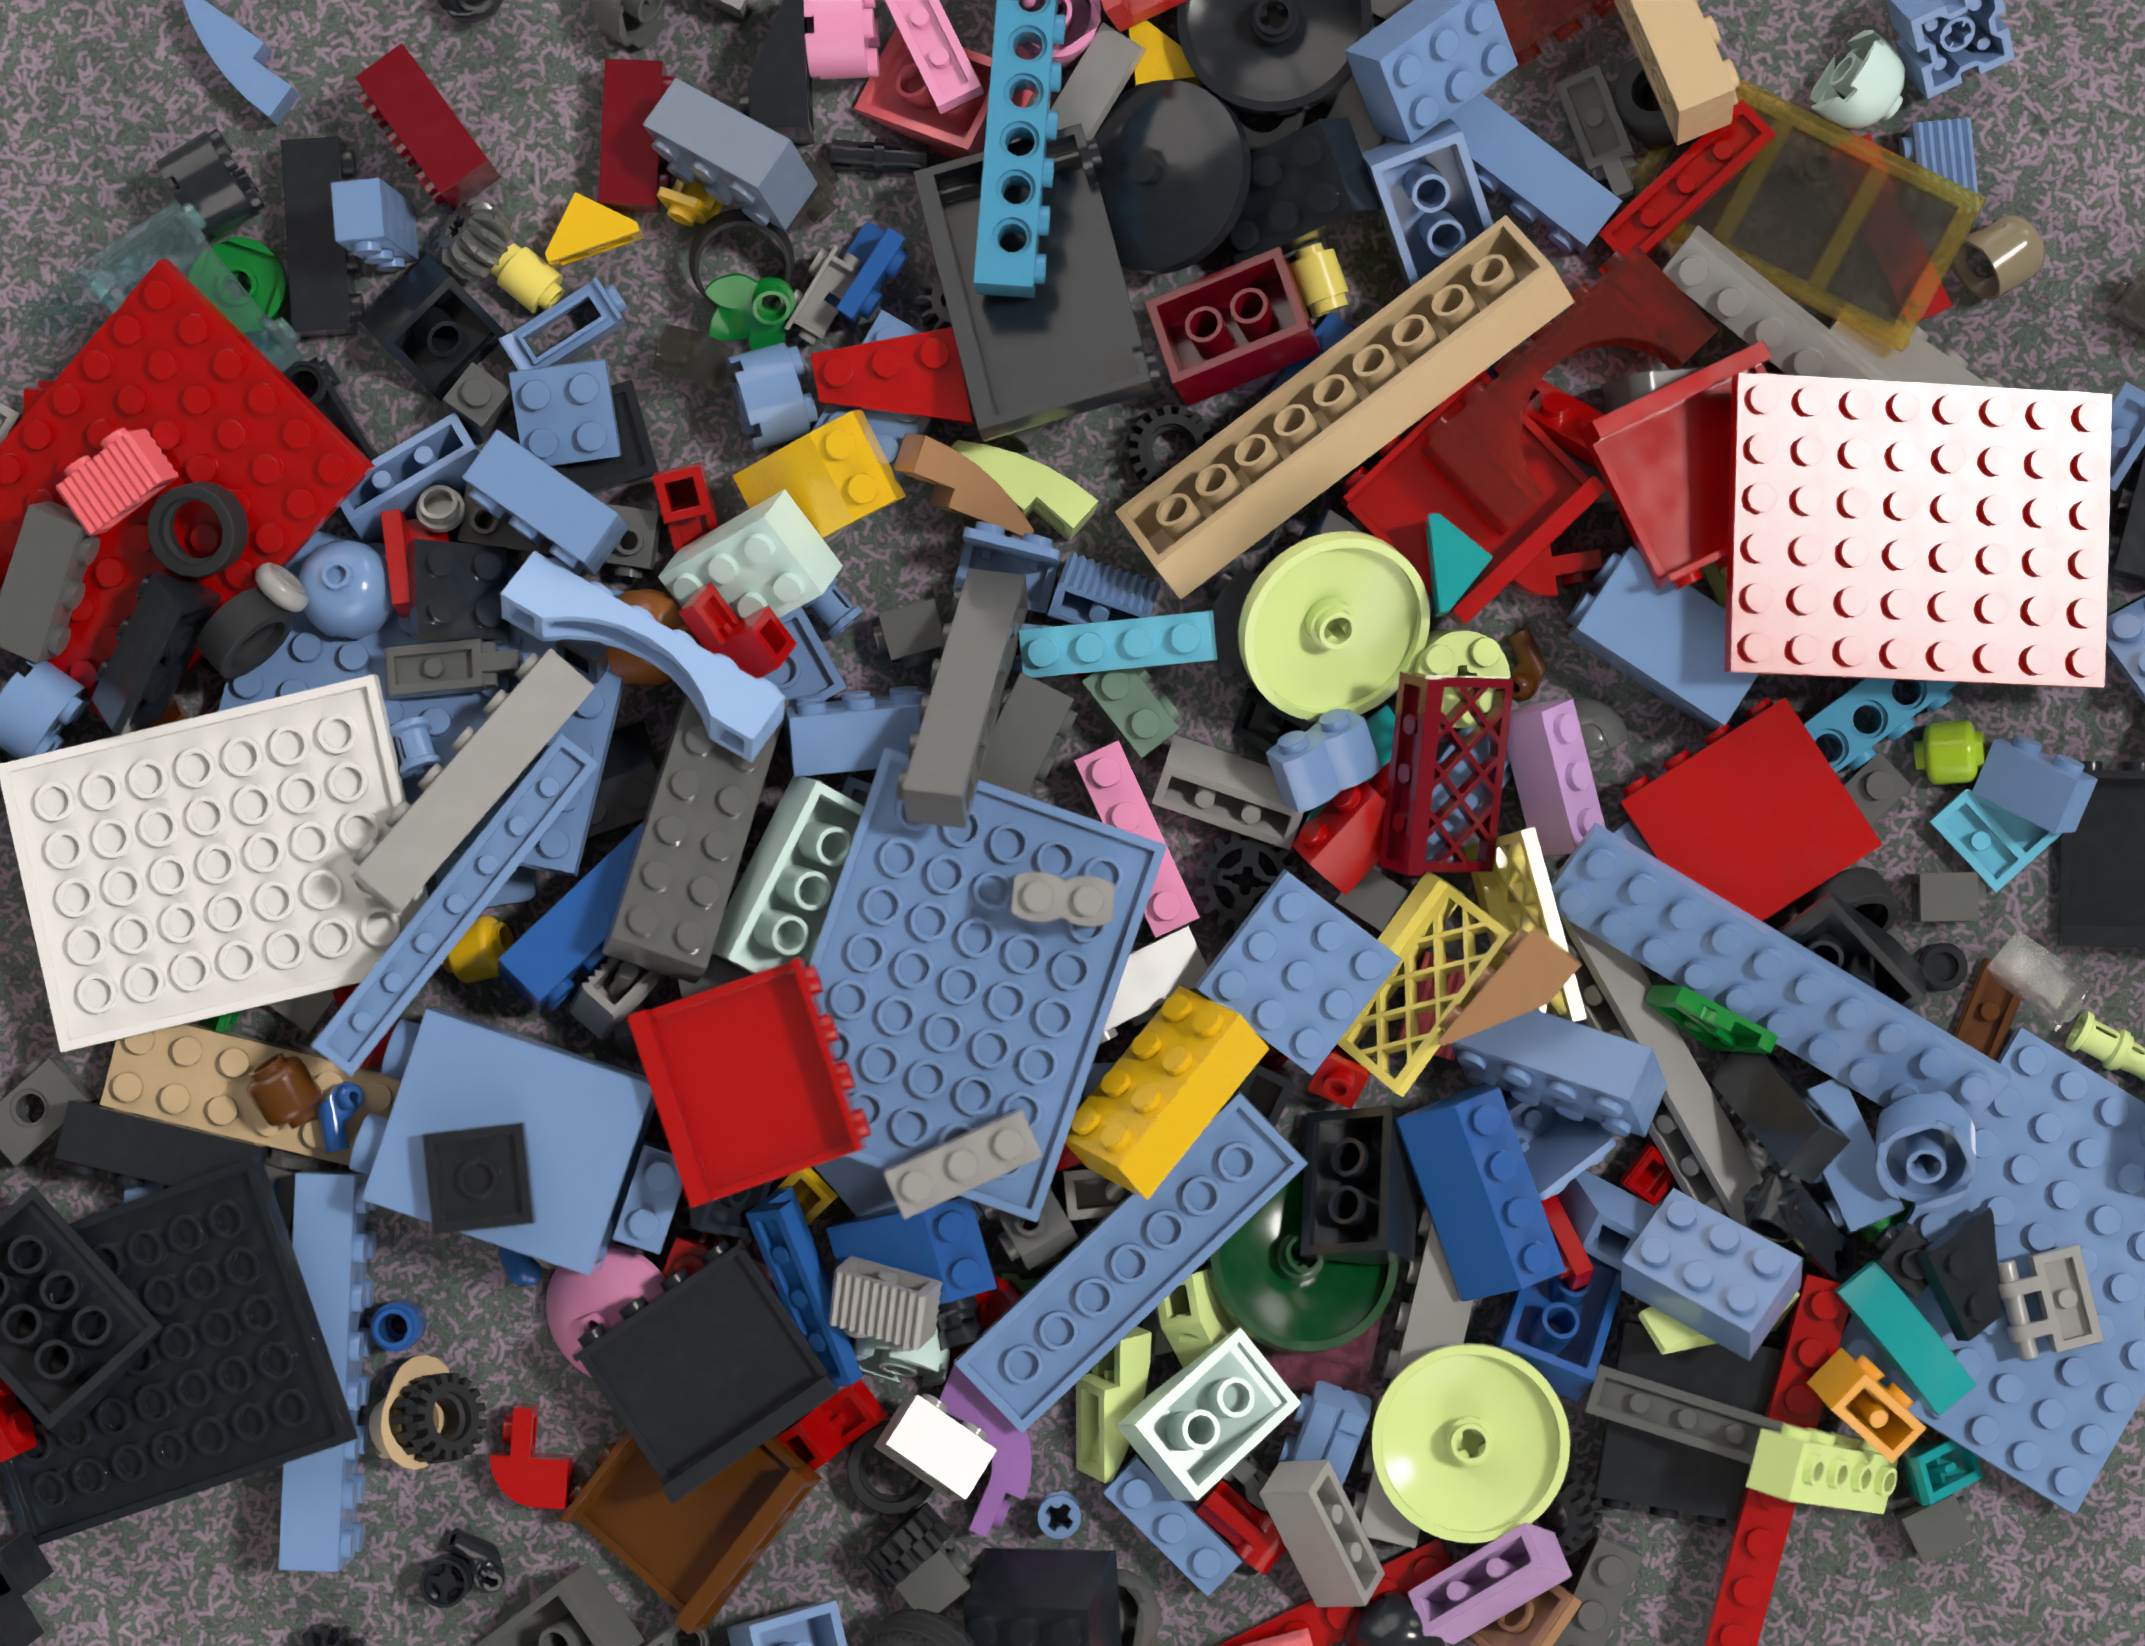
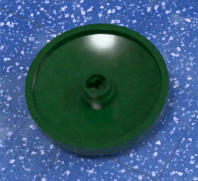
[1206,1158,1399,1354]

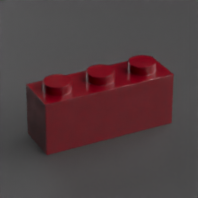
[598,59,675,213]

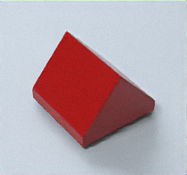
[1619,1143,1675,1206]

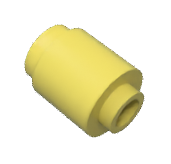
[490,243,564,313]
[1290,243,1349,318]

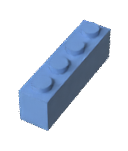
[1443,93,1622,254]

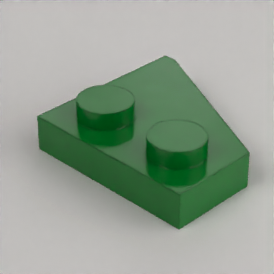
[1645,984,1778,1054]

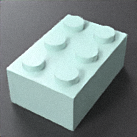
[658,489,843,620]

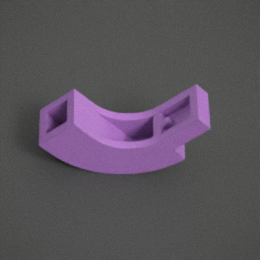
[939,1364,1033,1538]

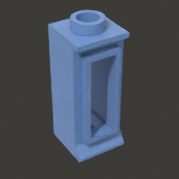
[498,277,628,370]

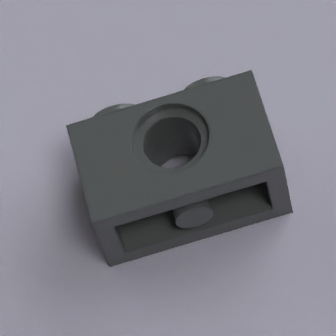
[0,1056,98,1167]

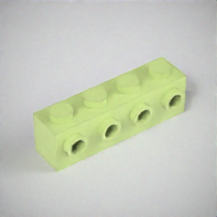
[1746,1423,1899,1514]

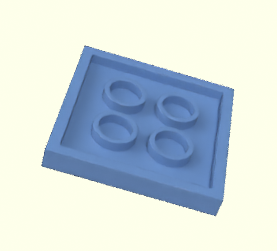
[1195,869,1401,1076]

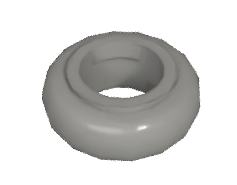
[255,562,309,612]

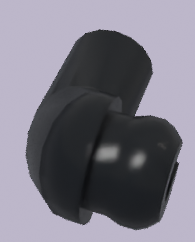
[446,1528,505,1593]

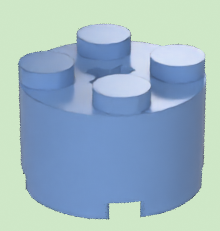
[727,342,818,451]
[0,660,91,759]
[1876,1091,1977,1209]

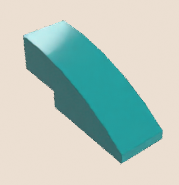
[1834,1260,1977,1416]

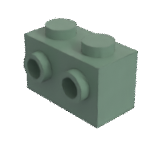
[1082,667,1181,760]

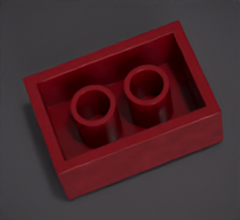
[355,43,501,211]
[1145,246,1322,407]

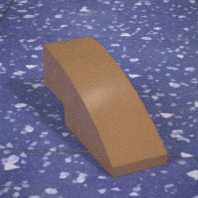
[893,433,1034,538]

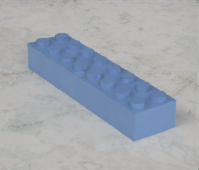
[279,1169,377,1572]

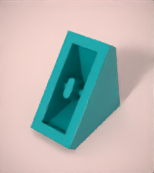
[1424,513,1493,617]
[1899,1437,1983,1506]

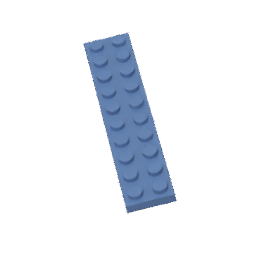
[1550,822,2011,1124]

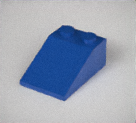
[826,1195,997,1304]
[1493,1253,1622,1402]

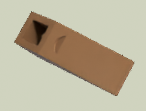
[1438,926,1582,1046]

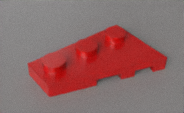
[810,327,973,425]

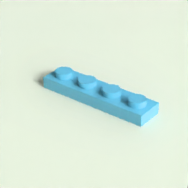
[1019,611,1218,678]

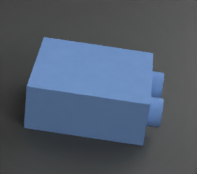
[349,1008,656,1276]

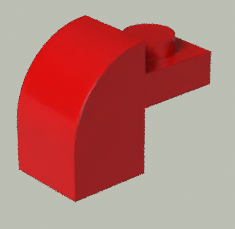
[652,462,719,554]
[1510,545,1603,599]
[678,582,797,679]
[776,1378,888,1471]
[490,1403,574,1510]

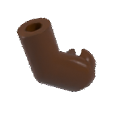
[1507,628,1547,701]

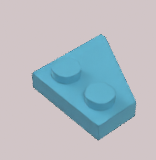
[1928,788,2062,893]

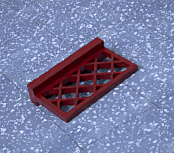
[1379,672,1514,875]

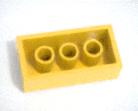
[1065,985,1269,1200]

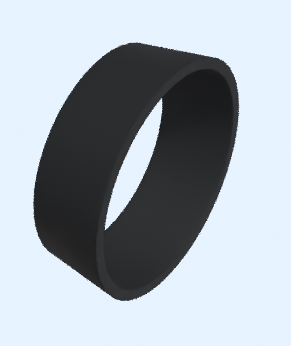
[688,208,795,308]

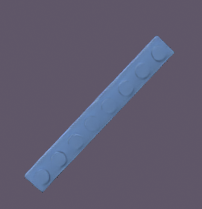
[311,733,600,1077]

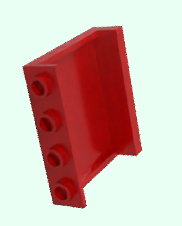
[1579,340,1772,591]
[1340,367,1607,629]
[1617,697,1883,921]
[627,958,871,1208]

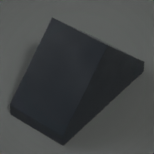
[1232,688,1317,752]

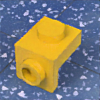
[657,179,723,226]

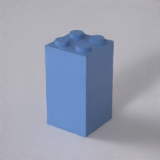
[1565,547,1759,731]

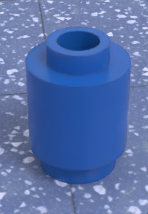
[370,1299,427,1352]

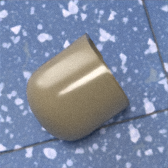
[1948,215,2045,300]

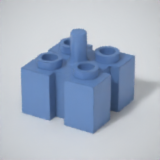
[1886,0,2015,99]

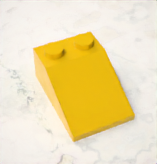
[732,409,906,539]

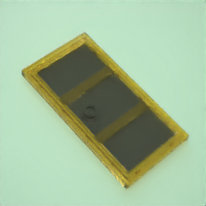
[1617,78,1986,353]

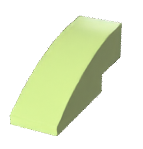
[951,440,1098,541]
[1076,1326,1152,1483]

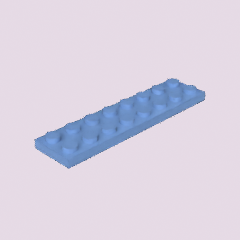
[954,1090,1308,1433]

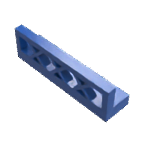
[745,1186,863,1386]

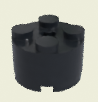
[156,128,265,245]

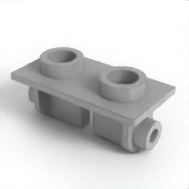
[785,243,864,345]

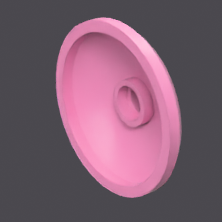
[546,1244,666,1378]

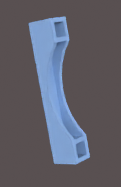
[501,551,785,763]

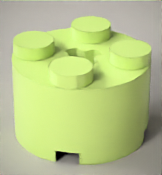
[1413,629,1510,728]

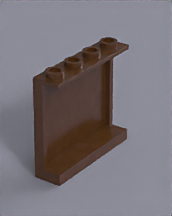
[560,1426,822,1634]

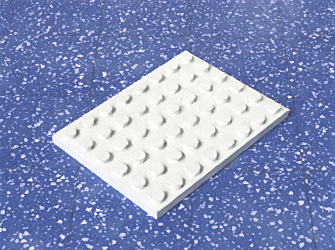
[0,674,443,1052]

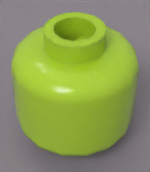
[1914,720,1986,785]

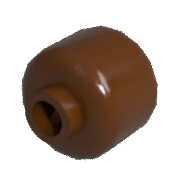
[247,1053,322,1129]

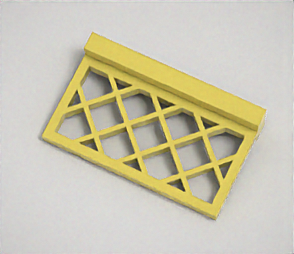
[1464,827,1587,1022]
[1337,872,1514,1097]

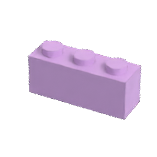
[1507,699,1606,856]
[1408,1522,1572,1644]

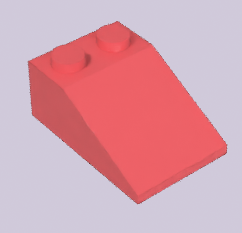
[854,25,1033,160]

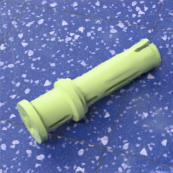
[2065,1010,2145,1081]

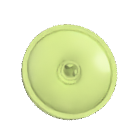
[1238,531,1430,722]
[1372,1343,1570,1543]

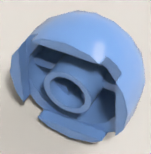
[298,540,394,640]

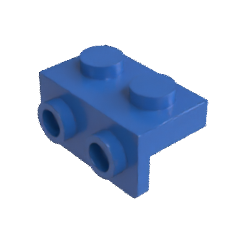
[824,222,909,328]

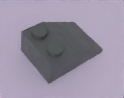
[475,1562,645,1646]

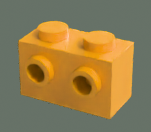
[1807,1347,1926,1463]

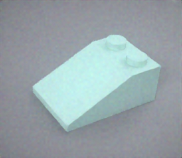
[1116,1328,1301,1501]

